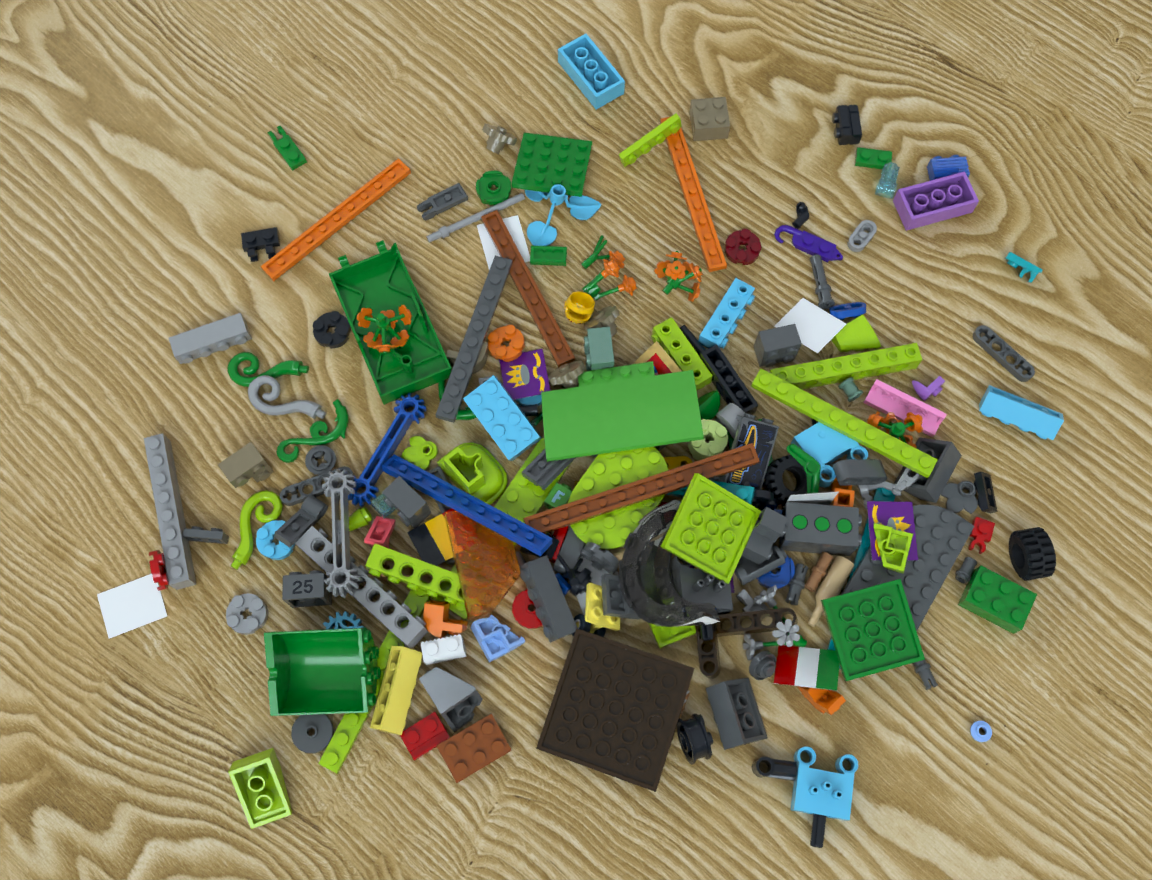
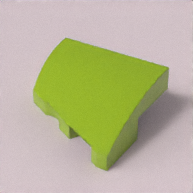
[831,315,881,353]
[873,523,913,574]

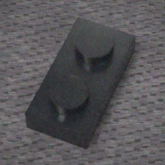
[974,471,998,514]

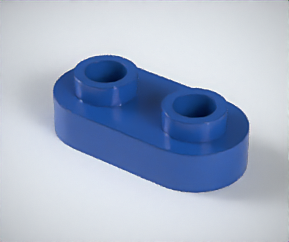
[829,302,866,320]

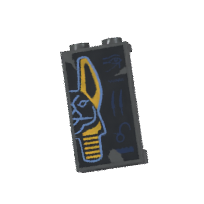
[718,413,779,490]

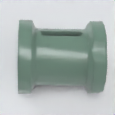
[838,377,863,402]

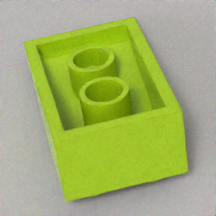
[228,748,292,829]

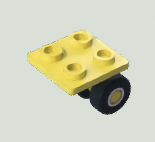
[572,583,620,637]

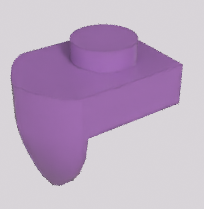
[912,376,945,401]

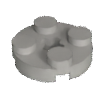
[226,593,268,635]

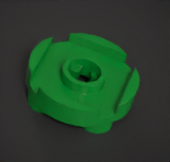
[476,170,511,205]

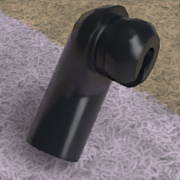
[792,202,809,229]

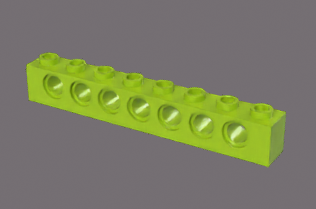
[769,343,922,389]

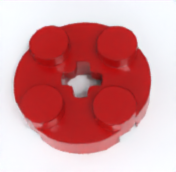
[149,550,169,591]

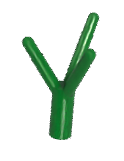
[581,235,610,269]

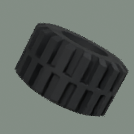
[763,455,807,506]
[1009,527,1056,581]

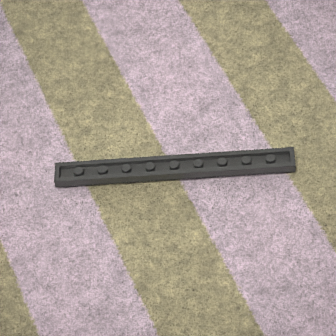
[435,255,513,423]

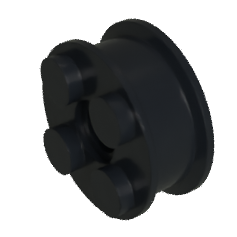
[676,713,713,765]

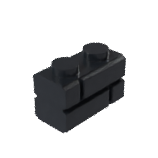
[832,105,862,145]

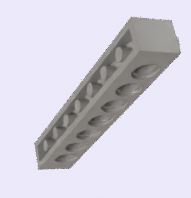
[295,526,428,649]

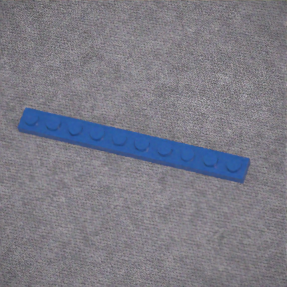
[382,454,552,556]

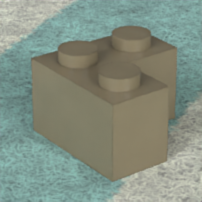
[218,442,273,488]

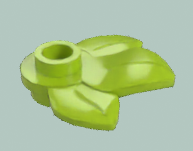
[401,436,438,470]

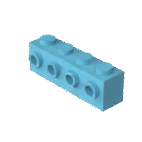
[698,278,755,349]
[979,385,1064,440]

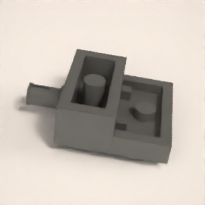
[601,574,653,620]

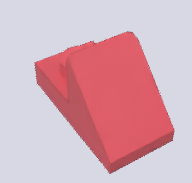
[364,516,395,548]

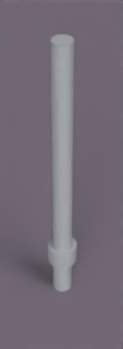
[426,193,525,243]

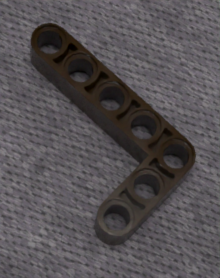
[696,608,798,679]

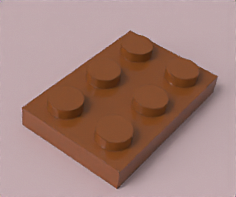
[436,713,512,783]

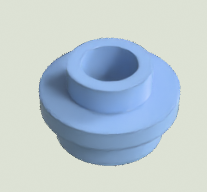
[970,721,992,742]

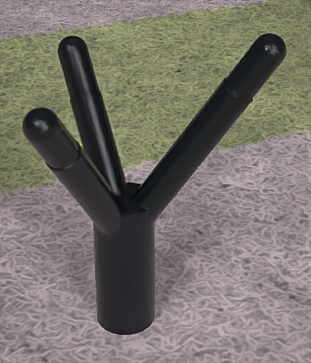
[557,554,583,586]

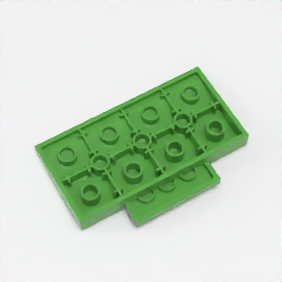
[541,361,704,462]

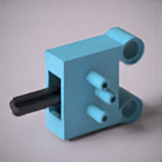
[790,747,858,848]

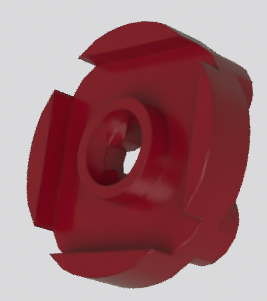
[725,229,762,265]

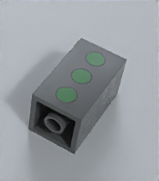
[779,502,862,556]

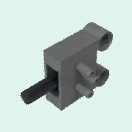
[669,555,733,641]

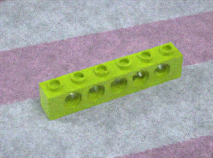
[365,543,489,612]

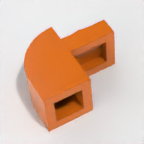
[830,477,855,507]
[423,600,468,638]
[797,686,846,715]

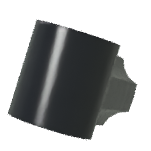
[752,757,797,781]

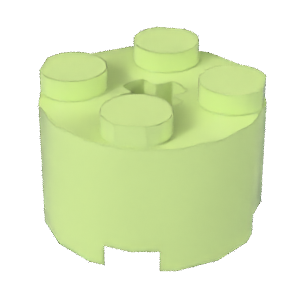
[687,419,728,461]

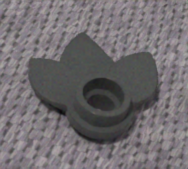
[941,481,978,514]

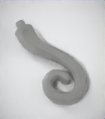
[248,375,326,419]

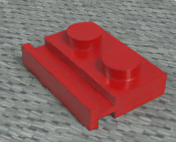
[400,712,450,761]

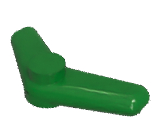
[786,444,821,494]

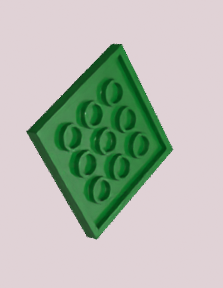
[512,132,592,197]
[821,579,925,681]

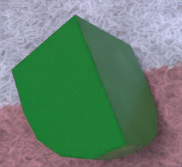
[698,390,720,420]

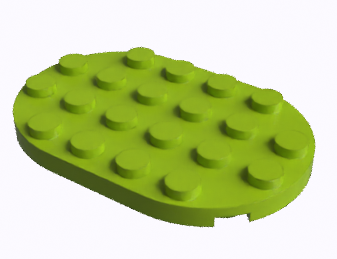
[568,447,668,550]

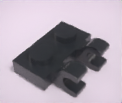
[241,227,280,262]

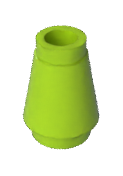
[349,507,373,532]

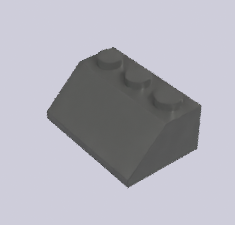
[894,437,962,503]
[706,677,768,750]

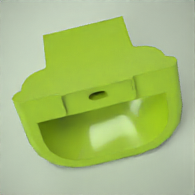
[437,442,508,505]

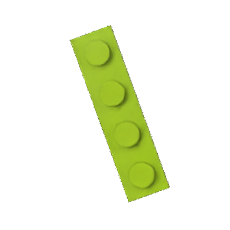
[619,113,682,167]

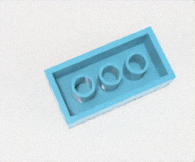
[558,34,625,110]
[463,375,542,461]

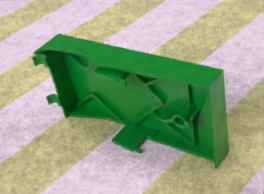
[329,240,452,405]

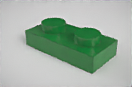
[855,147,892,170]

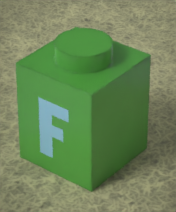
[544,482,572,509]

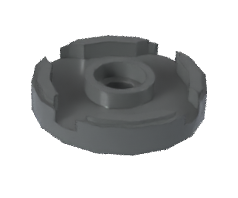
[291,714,334,754]

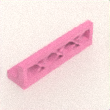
[863,379,947,437]

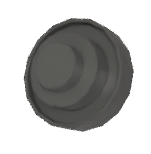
[749,651,776,680]

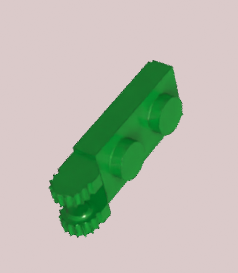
[267,126,307,171]

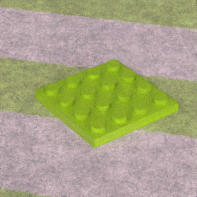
[661,473,761,584]

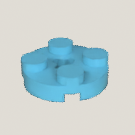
[256,520,296,560]

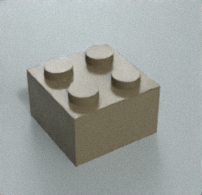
[689,97,730,141]

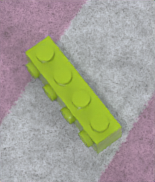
[651,317,713,391]

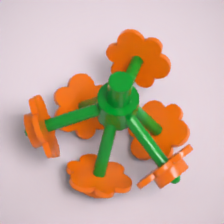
[654,251,703,302]
[357,305,412,354]

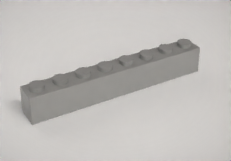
[144,433,197,590]

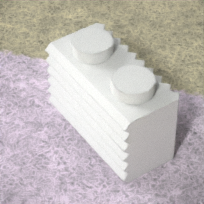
[421,634,466,665]

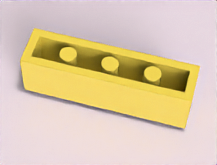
[370,646,422,735]

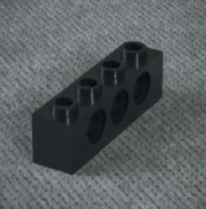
[700,345,758,415]

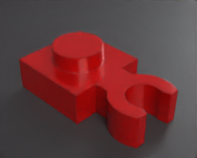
[968,516,995,554]

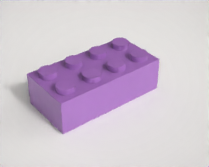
[893,172,979,231]

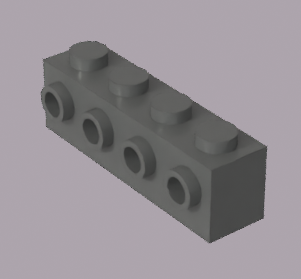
[519,555,577,643]

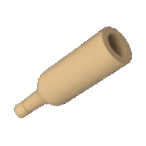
[808,556,854,627]

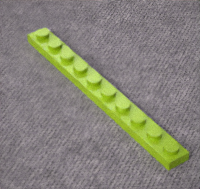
[751,369,938,478]
[318,580,430,774]

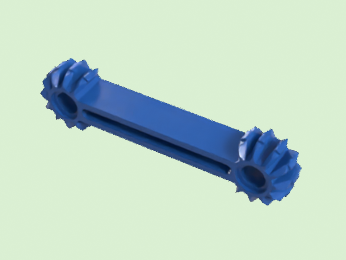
[348,393,427,507]

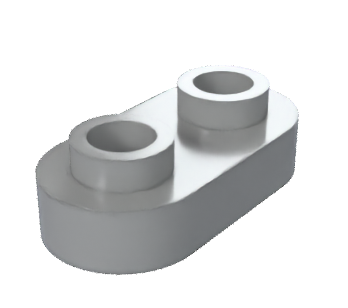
[847,220,877,252]

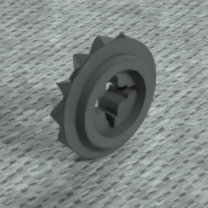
[305,445,337,475]

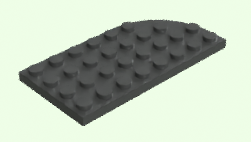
[842,505,974,631]

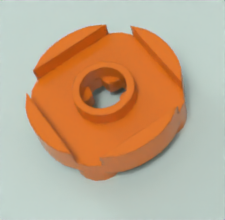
[488,325,525,362]

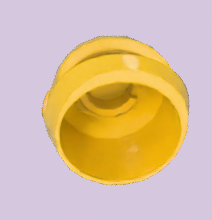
[564,291,595,324]

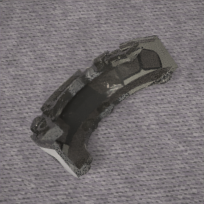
[619,499,720,627]

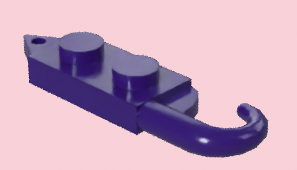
[774,225,843,263]

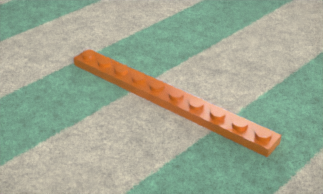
[660,117,727,272]
[261,158,411,281]

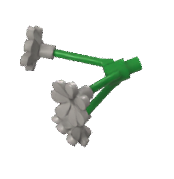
[743,585,807,660]

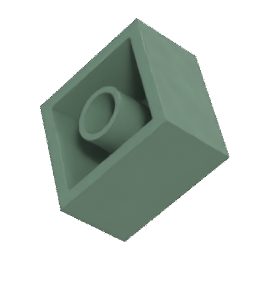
[584,327,614,371]

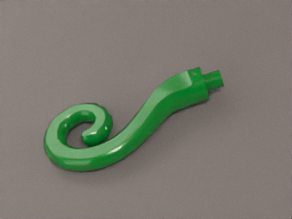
[227,352,309,387]

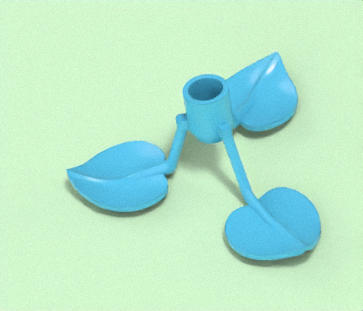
[525,184,601,246]

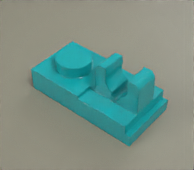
[1005,252,1043,283]

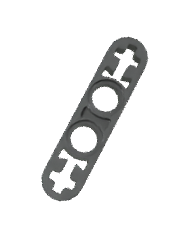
[972,325,1035,382]
[280,466,354,506]

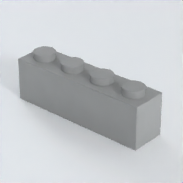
[169,313,252,364]

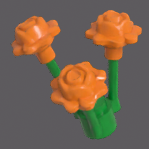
[582,251,637,301]

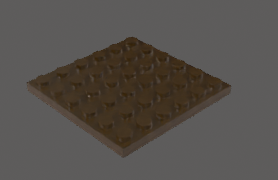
[536,628,695,792]

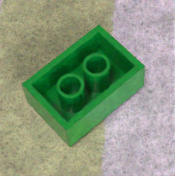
[958,565,1037,634]

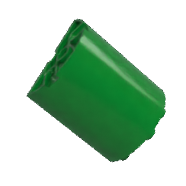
[264,628,381,716]

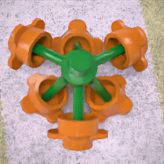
[867,411,923,448]

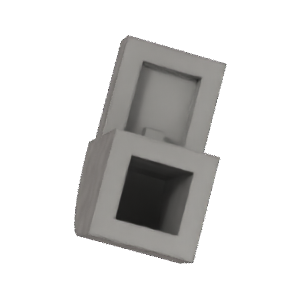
[714,403,745,439]

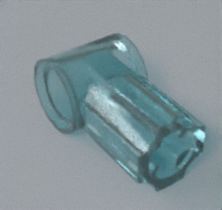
[875,162,900,199]

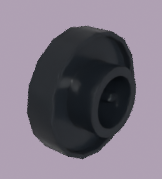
[569,568,592,596]

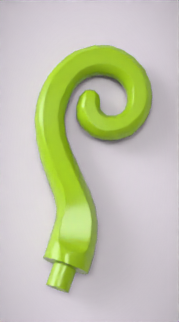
[231,490,283,570]

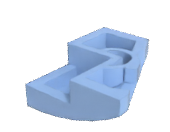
[471,614,525,662]

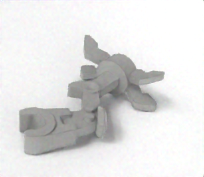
[858,468,919,509]

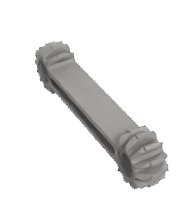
[322,469,360,598]

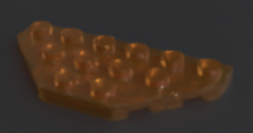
[444,511,521,620]

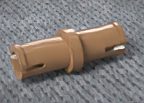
[805,552,834,592]

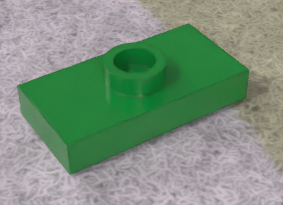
[530,246,567,266]

